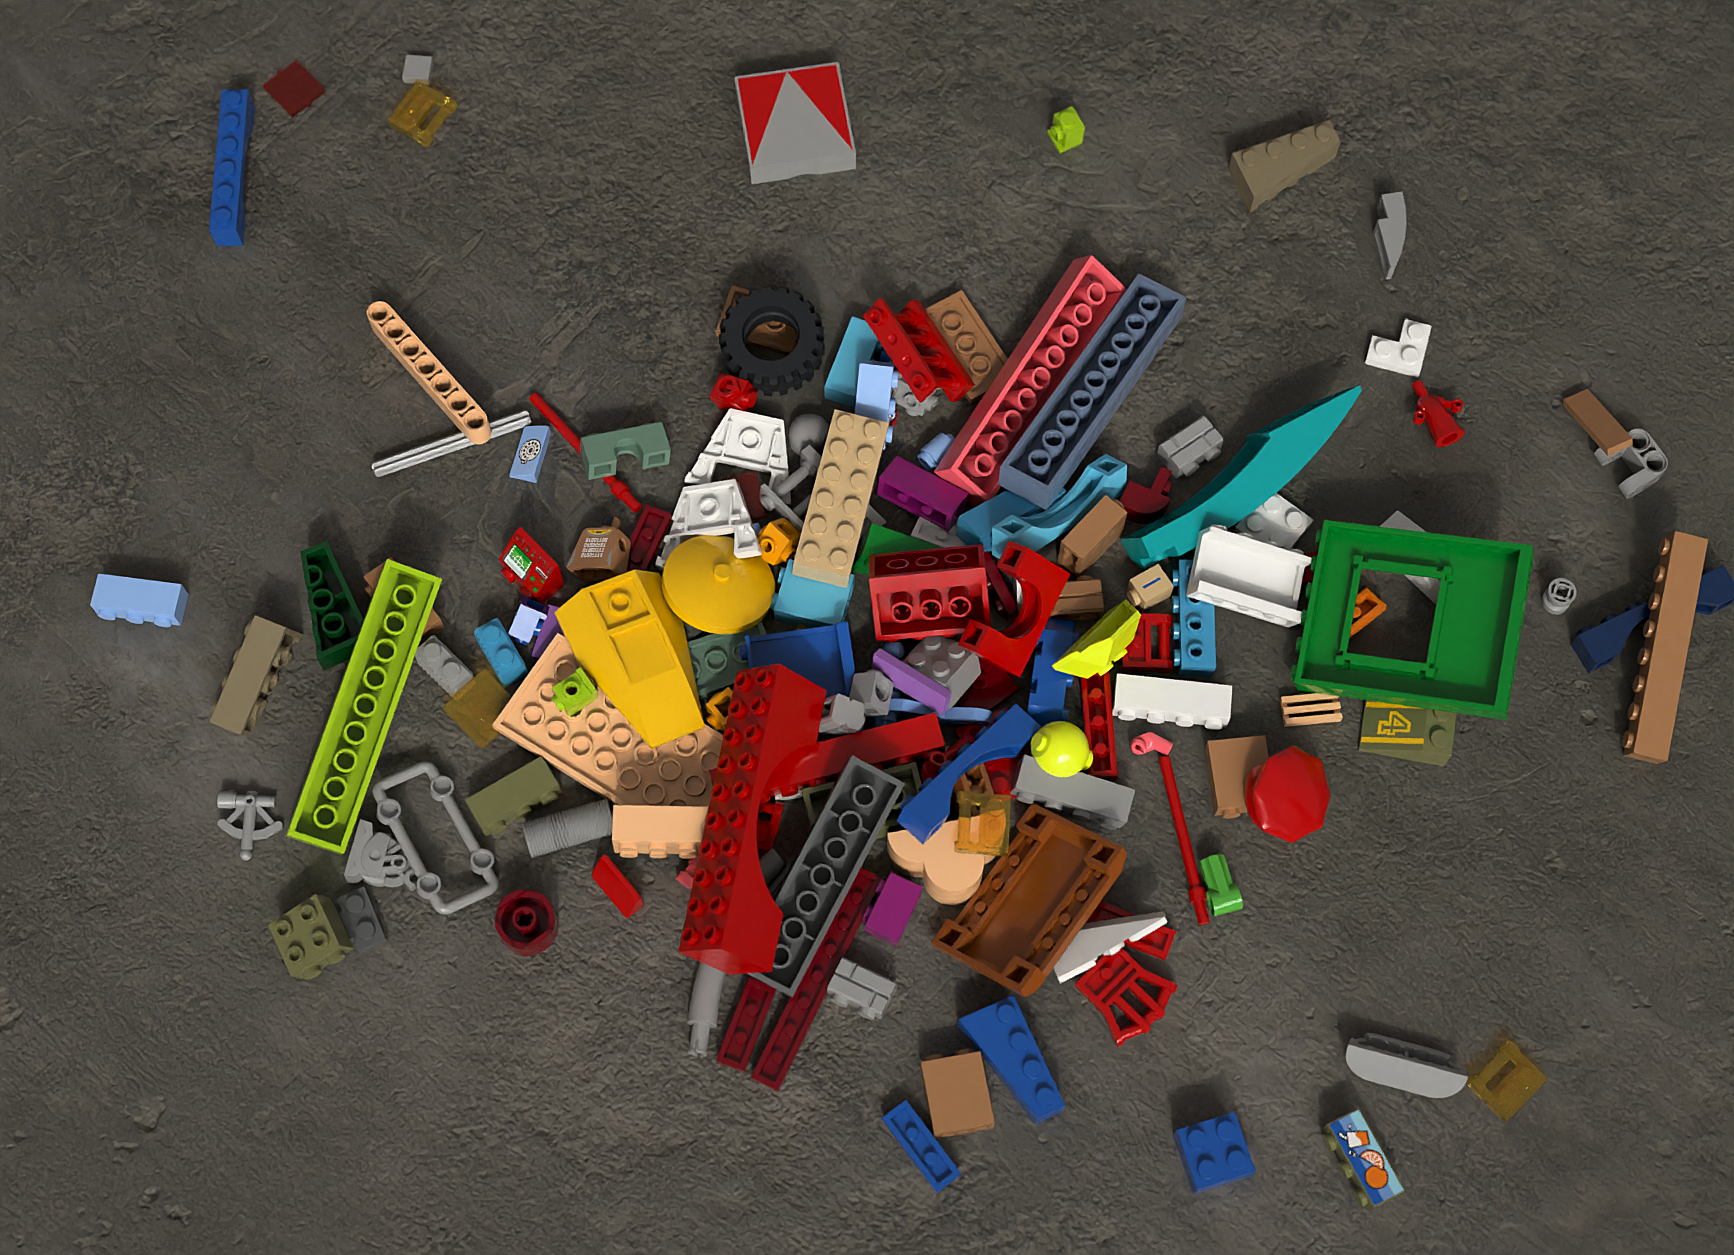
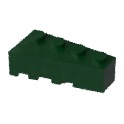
[300,540,364,671]

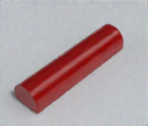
[1081,670,1118,782]

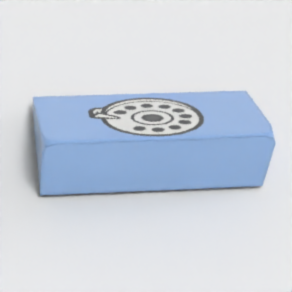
[509,425,551,483]

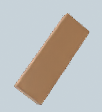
[1563,389,1633,456]

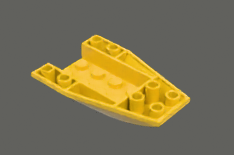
[554,570,705,749]

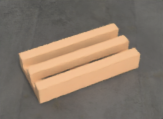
[1280,693,1343,727]

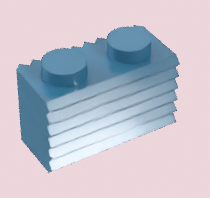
[474,618,529,687]

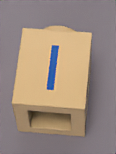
[1127,564,1174,612]

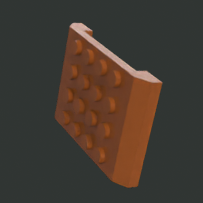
[931,803,1127,997]

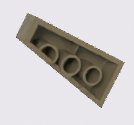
[1228,120,1341,213]
[209,615,303,737]

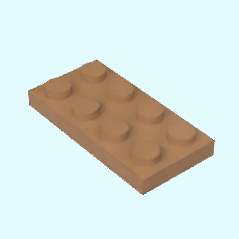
[925,290,1008,404]

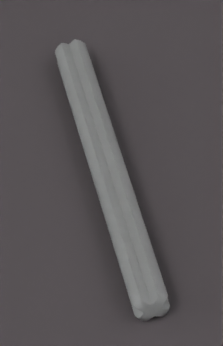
[372,410,531,477]

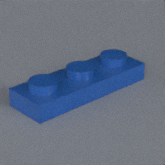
[882,1100,961,1194]

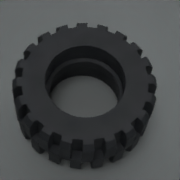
[719,285,825,396]

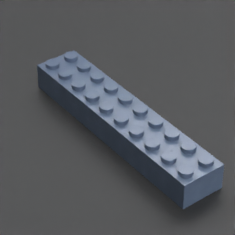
[998,274,1187,510]

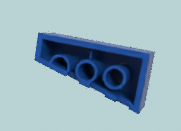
[957,995,1065,1124]

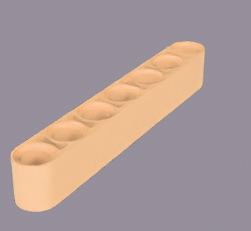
[367,301,492,444]

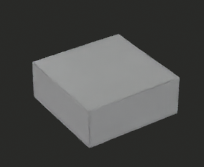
[402,55,434,85]

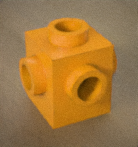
[757,518,801,566]
[706,687,733,734]

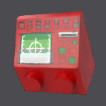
[499,527,565,604]

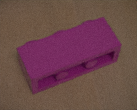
[877,456,969,532]

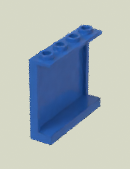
[739,621,864,742]

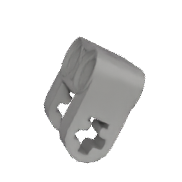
[1594,429,1668,499]

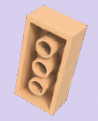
[612,805,708,859]

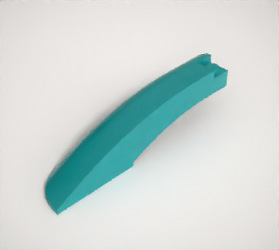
[1120,385,1362,569]

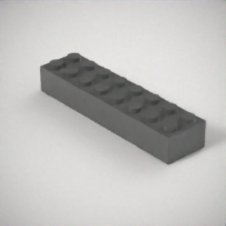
[747,754,905,997]

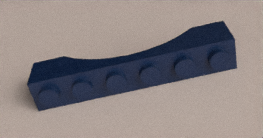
[1571,565,1734,674]

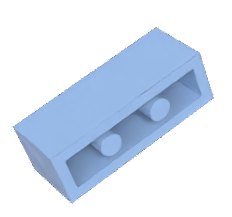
[855,360,899,450]
[90,574,189,627]

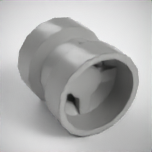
[1541,578,1577,614]

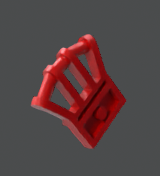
[1074,948,1178,1047]

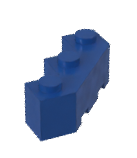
[1027,618,1079,727]

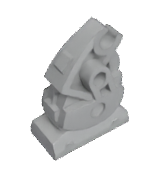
[344,819,420,891]

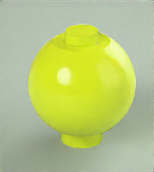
[1031,721,1093,777]

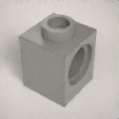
[849,669,894,717]

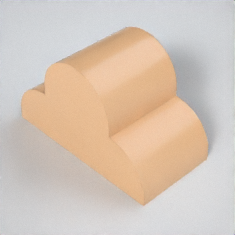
[887,811,1006,906]

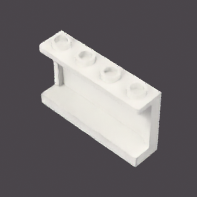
[1186,525,1312,627]

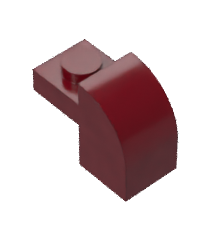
[1119,467,1173,524]

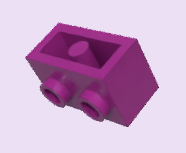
[862,873,923,946]

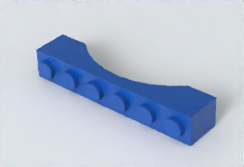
[209,90,255,246]
[897,704,1041,844]

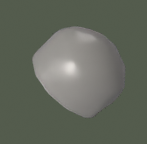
[789,413,829,456]

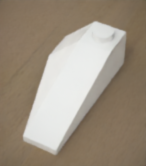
[1054,911,1167,983]

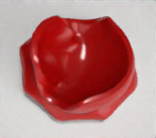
[1244,745,1331,842]

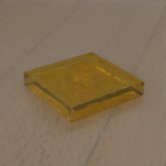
[442,669,512,750]

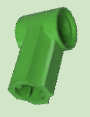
[1199,854,1243,917]

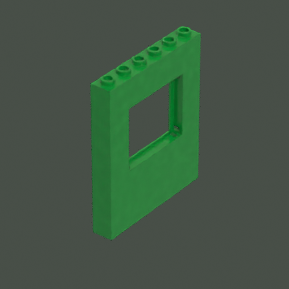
[1291,520,1534,720]

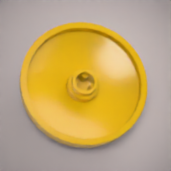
[661,535,775,634]

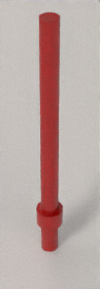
[529,392,642,513]
[1159,756,1210,925]

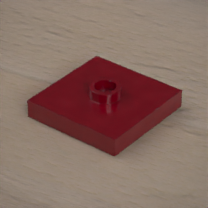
[956,657,1019,711]

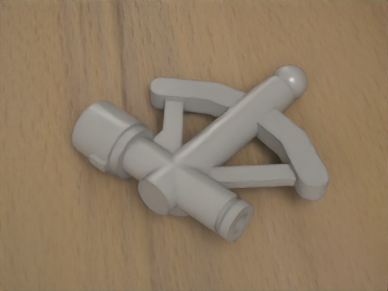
[217,790,284,861]

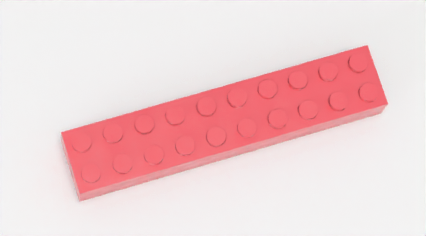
[934,255,1127,506]

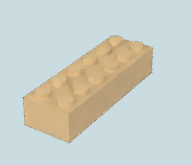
[792,409,889,588]

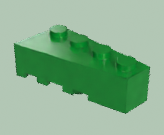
[852,523,943,575]

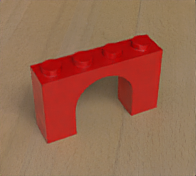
[958,541,1070,677]

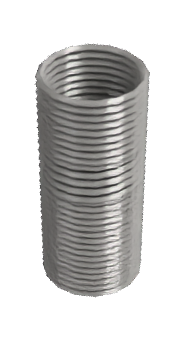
[522,798,613,858]

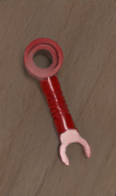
[920,725,976,782]

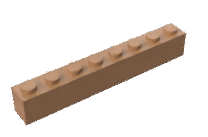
[1622,531,1708,764]

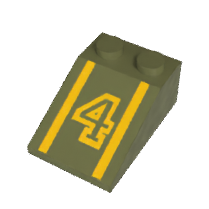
[1358,700,1457,766]

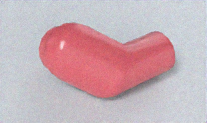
[1130,732,1174,756]

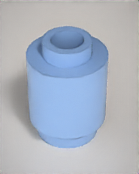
[917,433,955,473]

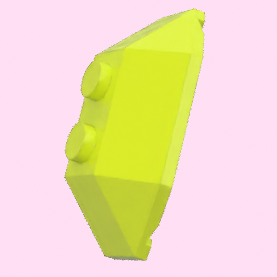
[1052,600,1141,679]

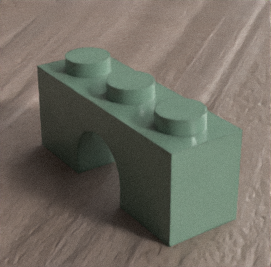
[580,422,671,480]

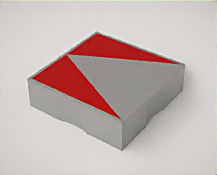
[734,62,856,184]

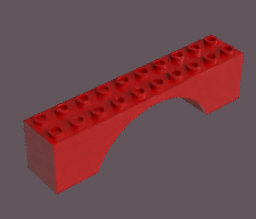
[678,663,827,975]

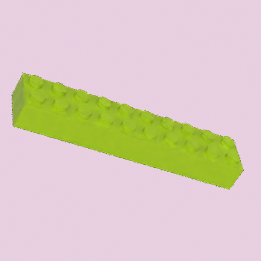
[285,559,442,855]

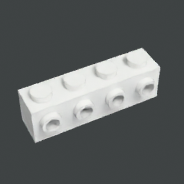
[1112,673,1232,730]

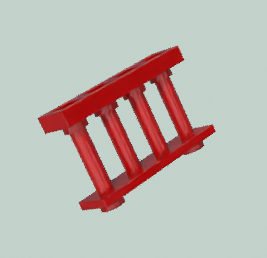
[863,298,975,402]

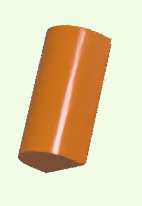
[1349,587,1387,639]

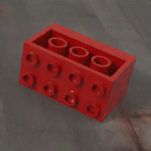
[869,544,991,643]

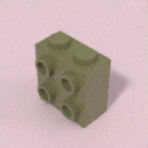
[268,894,354,980]

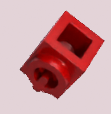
[709,373,758,412]

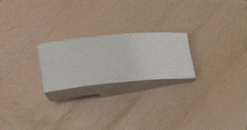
[1373,192,1406,280]

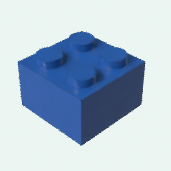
[1173,1112,1256,1194]

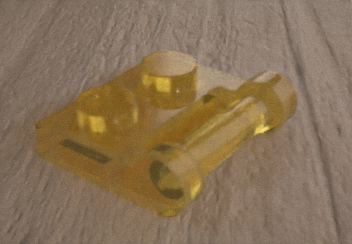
[388,81,458,147]
[954,791,1011,856]
[1466,1040,1548,1122]

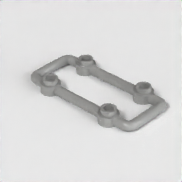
[372,761,499,914]

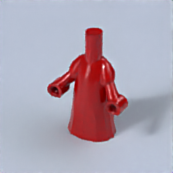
[1412,380,1465,448]

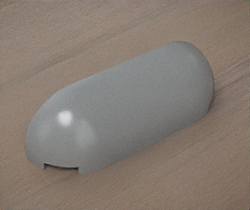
[1346,1033,1468,1098]

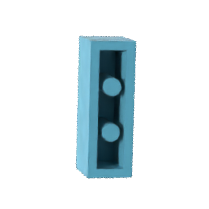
[824,317,883,408]

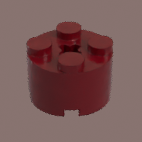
[495,890,558,957]

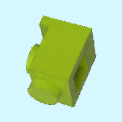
[1047,106,1085,154]
[551,667,598,717]

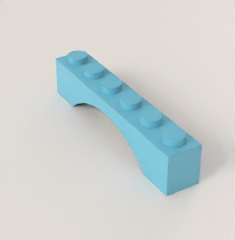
[992,454,1127,559]

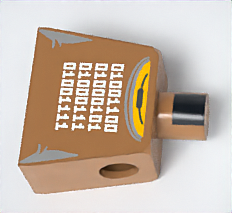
[566,516,631,581]

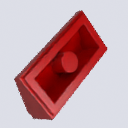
[592,855,644,918]

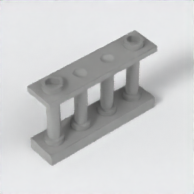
[759,445,887,538]

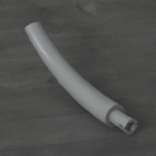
[687,848,786,1057]

